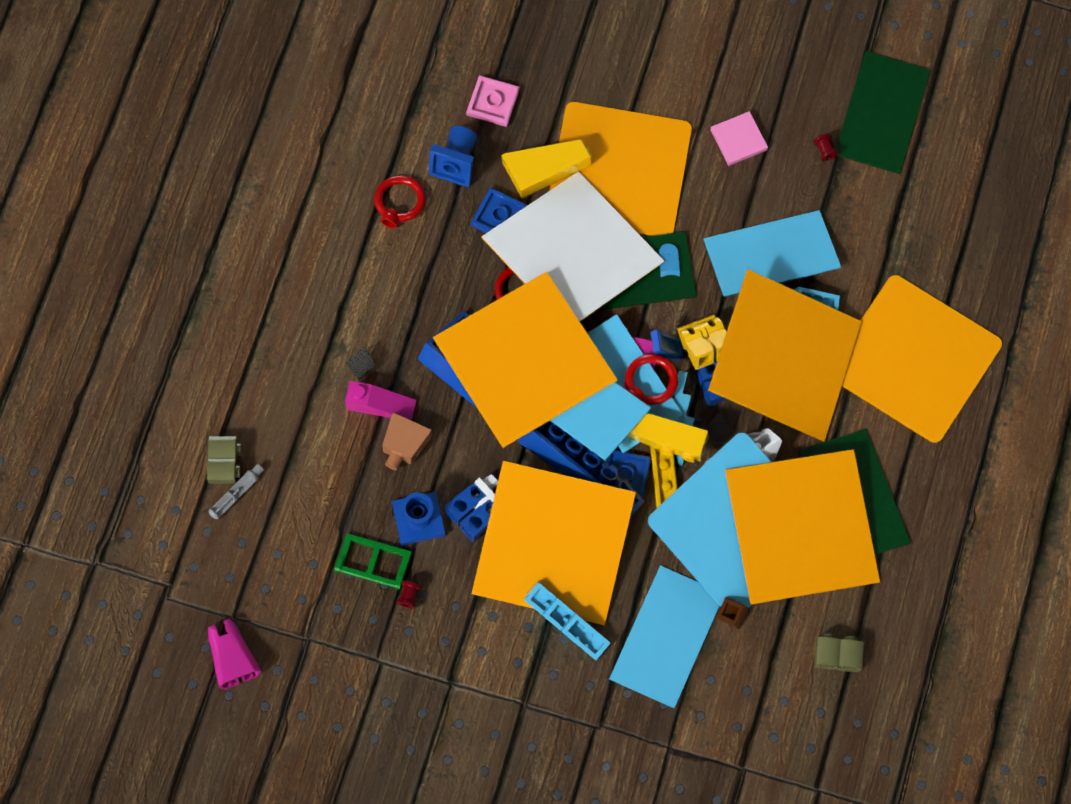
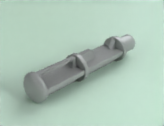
[209,464,264,519]

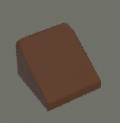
[716,597,749,630]

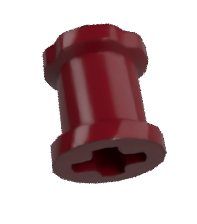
[813,133,839,162]
[396,581,422,609]

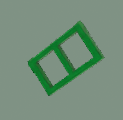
[334,533,412,590]

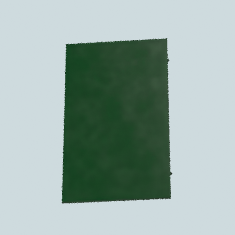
[836,51,930,174]
[596,232,697,311]
[799,429,911,555]

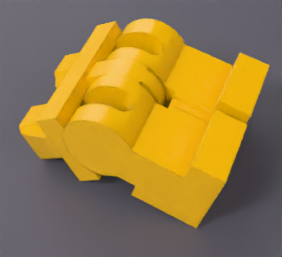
[677,315,727,370]

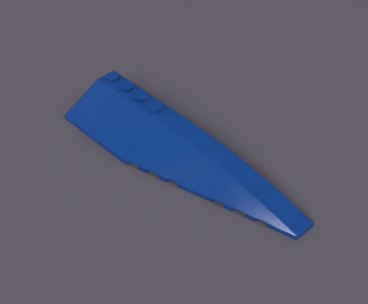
[418,311,644,516]

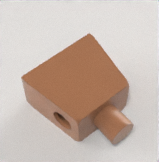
[382,413,432,470]

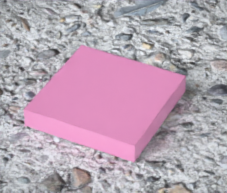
[466,75,520,127]
[710,111,768,166]

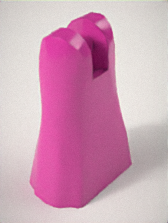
[208,618,262,689]

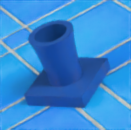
[428,126,478,187]
[392,492,445,546]

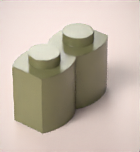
[207,436,242,484]
[814,634,864,672]

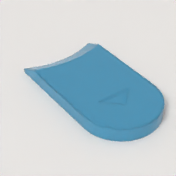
[659,244,680,277]

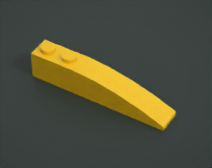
[628,413,709,463]

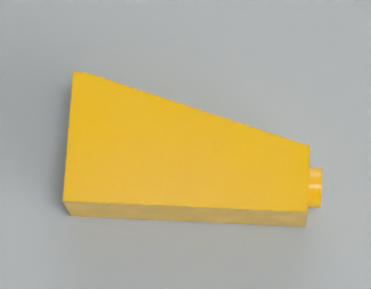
[501,139,593,199]

